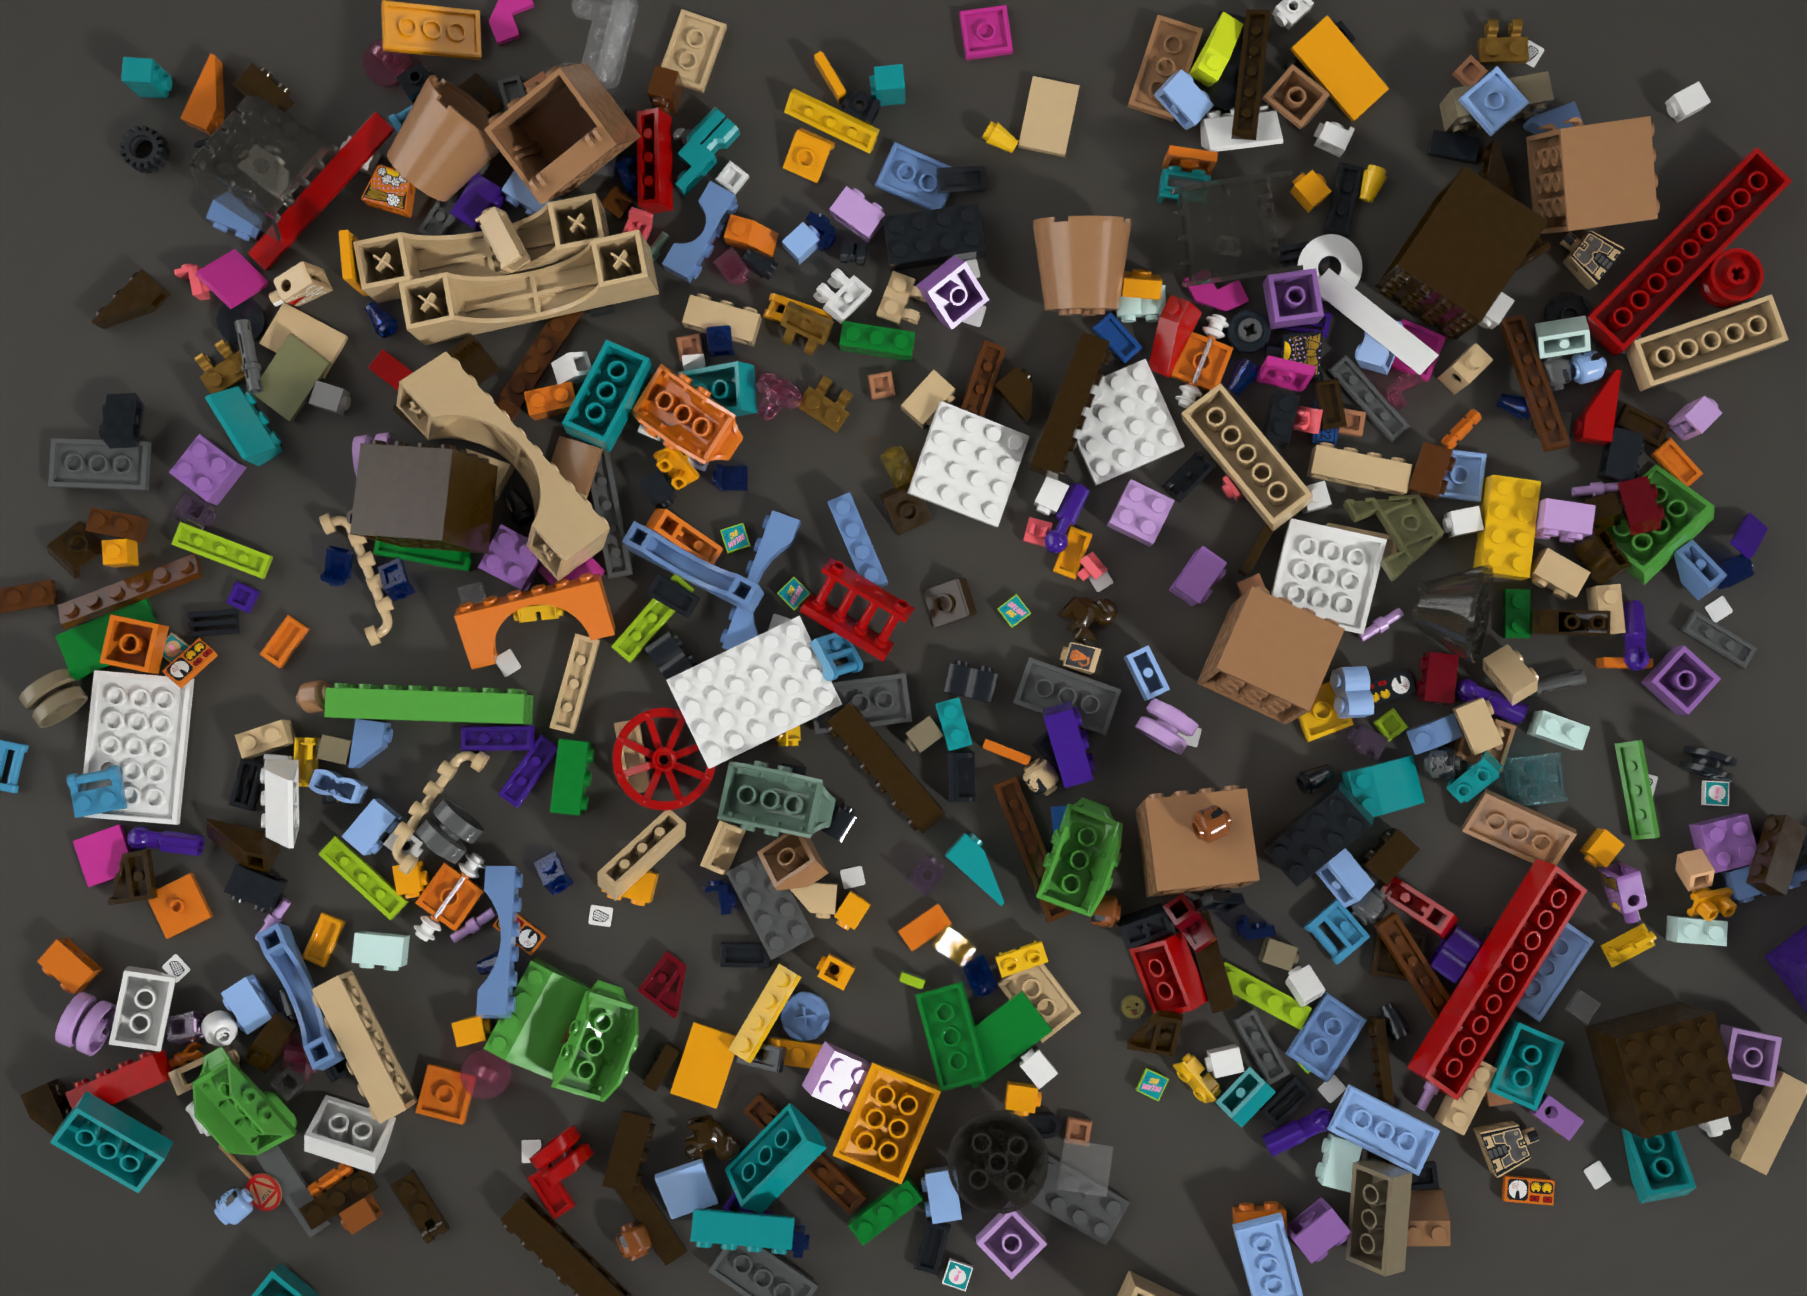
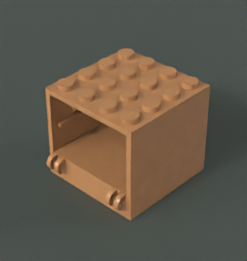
[484,63,641,204]
[1526,116,1660,234]
[1196,586,1345,725]
[1135,785,1260,897]

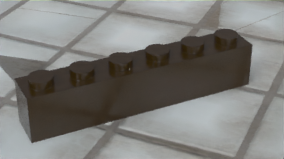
[1030,332,1112,481]
[827,700,945,833]
[500,1192,632,1296]

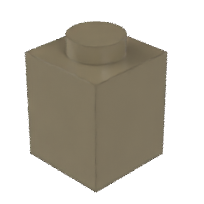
[905,716,944,753]
[315,734,352,765]
[1258,936,1299,972]

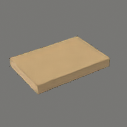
[661,9,727,93]
[1018,76,1080,157]
[259,303,348,379]
[997,964,1081,1043]

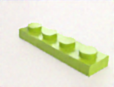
[171,522,273,579]
[611,574,694,663]
[318,836,409,920]
[1224,961,1312,1030]

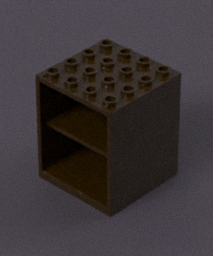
[1375,166,1549,340]

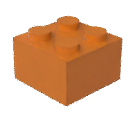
[99,614,169,674]

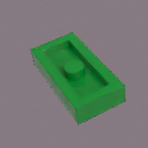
[1503,589,1530,639]

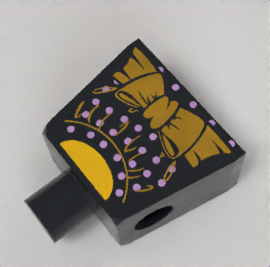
[1264,332,1323,382]

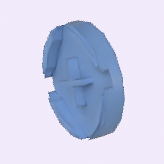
[781,991,830,1041]

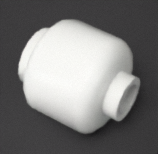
[201,1010,238,1048]

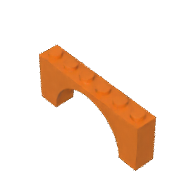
[454,572,616,669]

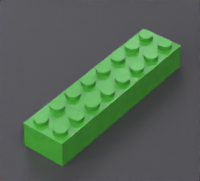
[324,683,533,725]

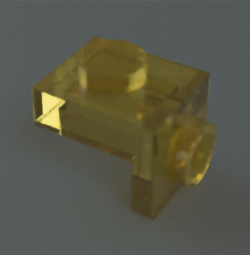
[880,446,914,488]
[932,925,976,967]

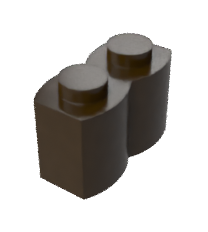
[1573,527,1631,585]

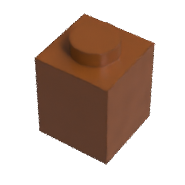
[339,1193,384,1235]

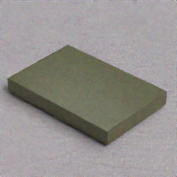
[254,334,332,422]

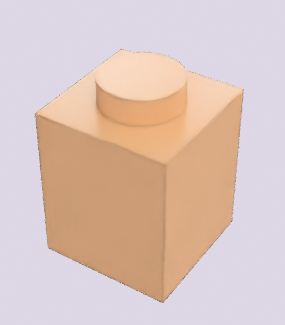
[1675,849,1715,892]

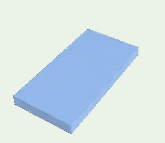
[1516,923,1594,1022]
[1327,1084,1440,1176]
[1232,1212,1303,1296]

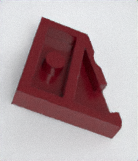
[637,950,687,1019]

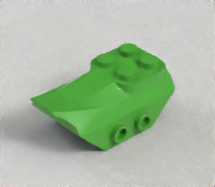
[1036,797,1123,917]
[551,980,639,1102]
[192,1046,297,1156]

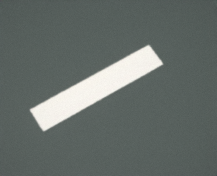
[1318,268,1438,375]

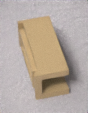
[475,206,532,273]
[168,1045,240,1096]

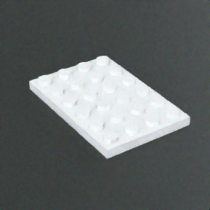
[666,616,842,769]
[82,670,194,825]

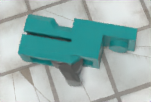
[673,107,740,197]

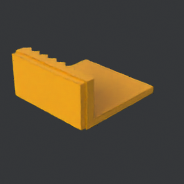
[783,128,835,183]
[1121,269,1163,300]

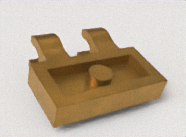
[1477,19,1529,65]
[780,301,834,356]
[194,339,245,394]
[796,375,853,434]

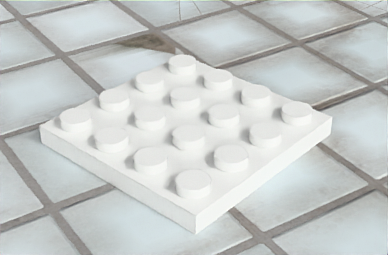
[1075,359,1185,486]
[907,401,1029,527]
[1271,518,1387,634]

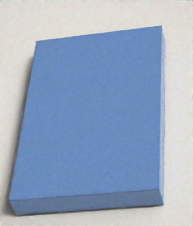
[875,142,951,210]
[1285,992,1367,1083]

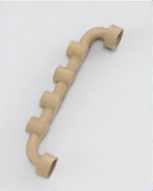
[319,513,395,646]
[392,751,490,875]

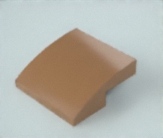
[551,436,603,495]
[1453,718,1516,773]

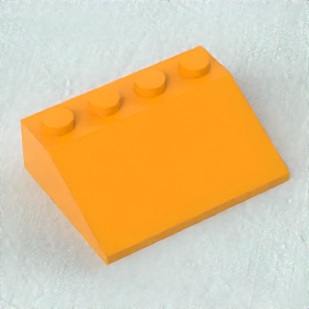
[832,1062,941,1184]

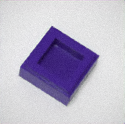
[226,581,261,613]

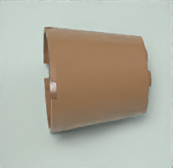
[387,75,500,202]
[1033,216,1131,316]

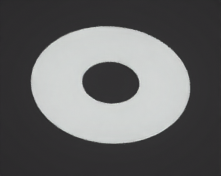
[1297,234,1362,301]

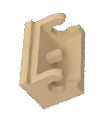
[700,820,746,875]

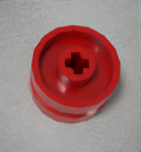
[1697,248,1764,308]
[529,1124,594,1187]

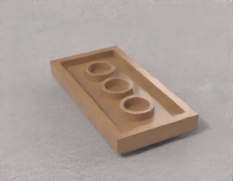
[1127,15,1203,122]
[1462,789,1577,865]

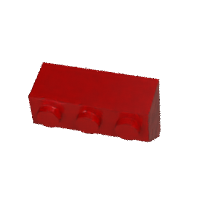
[1129,931,1209,1014]

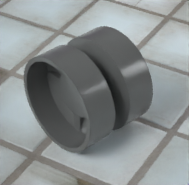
[416,798,484,864]

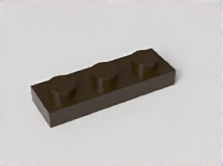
[299,1170,379,1230]

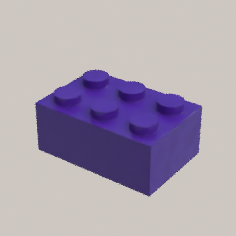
[1043,701,1097,788]

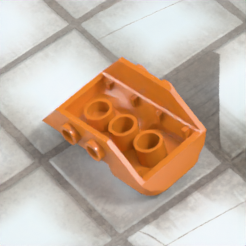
[630,363,743,464]

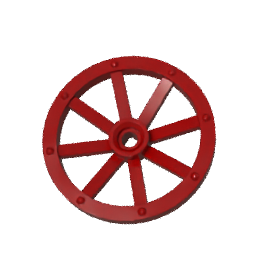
[612,708,716,811]

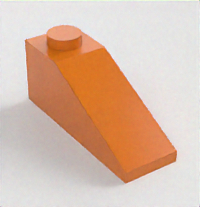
[180,53,225,135]
[645,509,724,565]

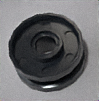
[1679,746,1737,782]

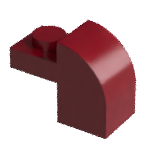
[1163,892,1217,953]

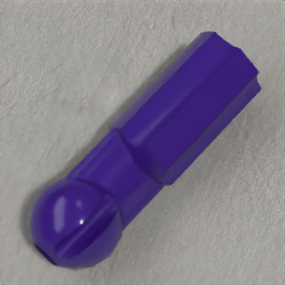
[1044,483,1090,553]
[1623,600,1650,671]
[1455,678,1528,724]
[127,826,205,856]
[1262,1107,1333,1157]

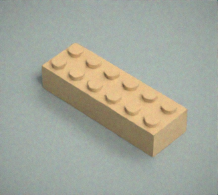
[1625,294,1789,392]
[1181,383,1313,531]
[311,970,418,1124]

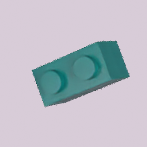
[121,57,172,99]
[870,64,905,106]
[935,697,973,751]
[1215,1067,1276,1127]

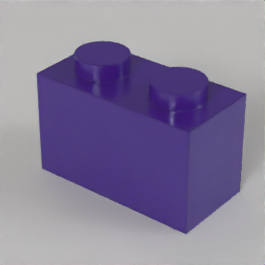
[450,173,504,232]

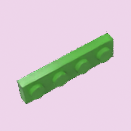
[1615,740,1660,840]

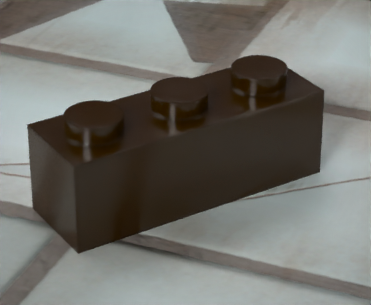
[642,1042,681,1092]

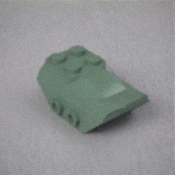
[717,761,836,838]

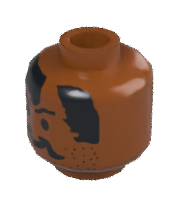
[1191,805,1232,843]
[1090,895,1121,928]
[615,1221,652,1261]

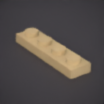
[549,633,600,734]

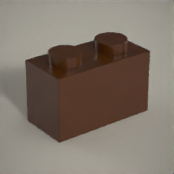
[647,65,684,115]
[1408,442,1457,500]
[85,507,149,543]

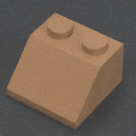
[1262,64,1330,129]
[757,833,828,890]
[1407,1189,1451,1246]

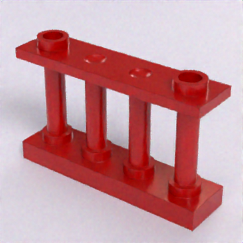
[800,558,915,662]

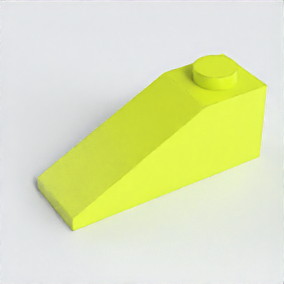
[1189,12,1243,88]

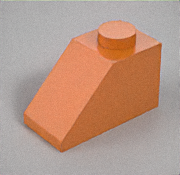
[724,214,779,257]

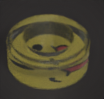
[1120,994,1146,1020]

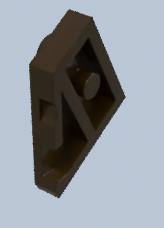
[108,849,158,906]
[1127,1010,1183,1057]

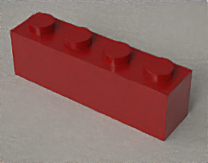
[637,108,673,214]
[66,1050,173,1109]

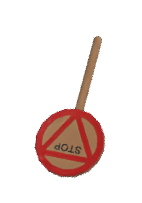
[218,1145,282,1211]

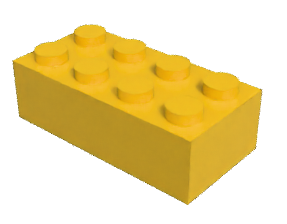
[1473,475,1541,581]

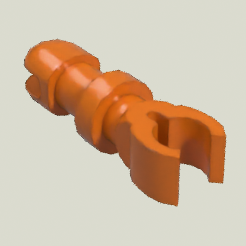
[169,1042,204,1070]

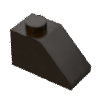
[994,366,1033,425]
[245,1011,298,1073]

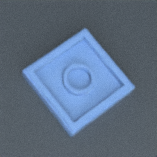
[1458,66,1530,137]
[1439,449,1487,503]
[655,1158,718,1219]

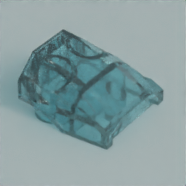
[1504,752,1568,806]

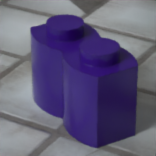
[1428,925,1482,983]

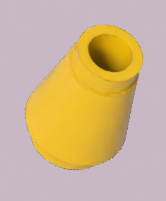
[981,121,1019,153]
[1359,165,1387,203]

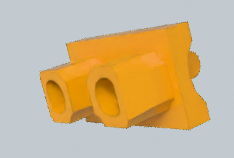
[653,447,700,490]
[1686,887,1737,921]

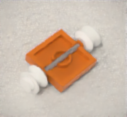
[1170,314,1234,408]
[414,852,486,942]

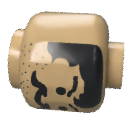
[1023,758,1059,796]

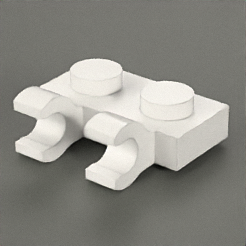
[813,268,872,324]

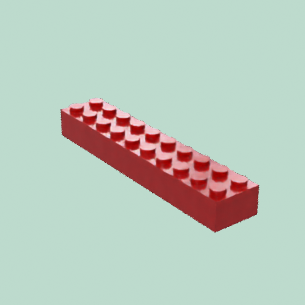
[1586,147,1792,357]
[1407,859,1587,1101]

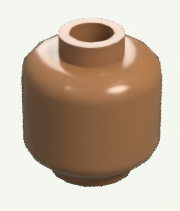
[296,679,333,713]

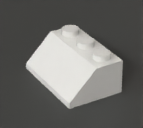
[1200,104,1283,152]
[260,759,299,848]
[109,966,176,1052]
[304,1095,396,1174]

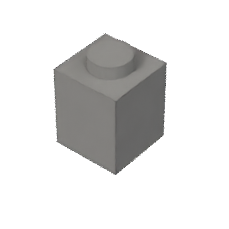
[309,380,351,416]

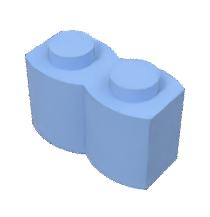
[1330,666,1374,719]
[309,769,368,804]

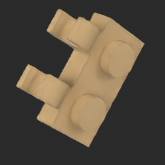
[876,271,926,326]

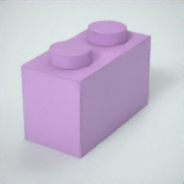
[829,186,885,244]
[1667,396,1722,441]

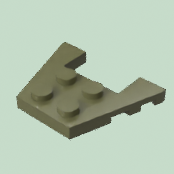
[1343,494,1444,581]

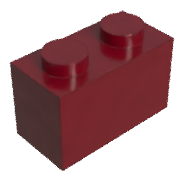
[1618,476,1665,536]
[1416,652,1459,705]

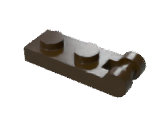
[391,1170,450,1244]

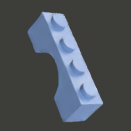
[662,181,738,284]
[827,492,888,587]

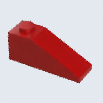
[1149,295,1202,378]
[1573,369,1621,446]
[1380,877,1459,940]

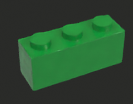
[839,321,915,362]
[550,739,595,816]
[848,1174,923,1246]

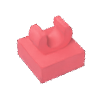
[1293,406,1323,434]
[1023,517,1053,547]
[1077,551,1108,581]

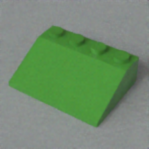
[1605,464,1714,585]
[483,957,592,1080]

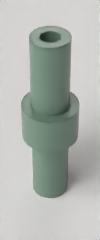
[649,231,670,262]

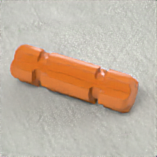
[1441,409,1482,449]
[308,1163,354,1198]

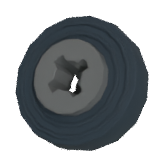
[1227,310,1271,354]

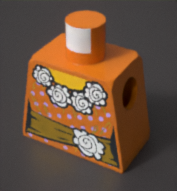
[361,165,416,218]

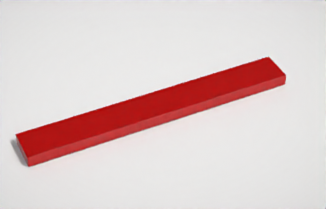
[248,111,396,271]

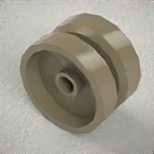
[19,669,88,728]

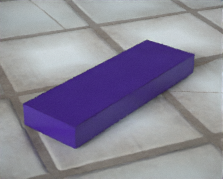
[460,725,535,751]
[498,734,558,808]

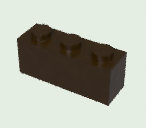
[1746,815,1807,896]
[602,1110,656,1193]

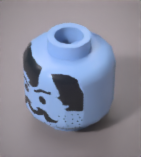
[1569,350,1607,384]
[214,1187,254,1225]

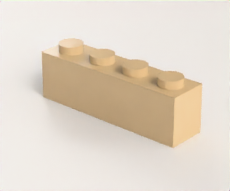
[1306,442,1412,496]
[598,810,686,901]
[1730,1070,1807,1175]

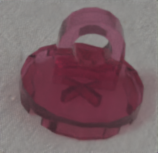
[363,39,412,88]
[756,373,802,421]
[460,1049,511,1099]

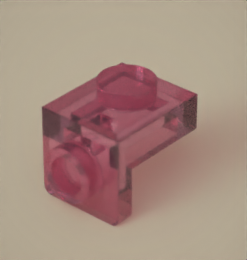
[713,246,750,286]
[1387,372,1423,410]
[282,1044,318,1083]

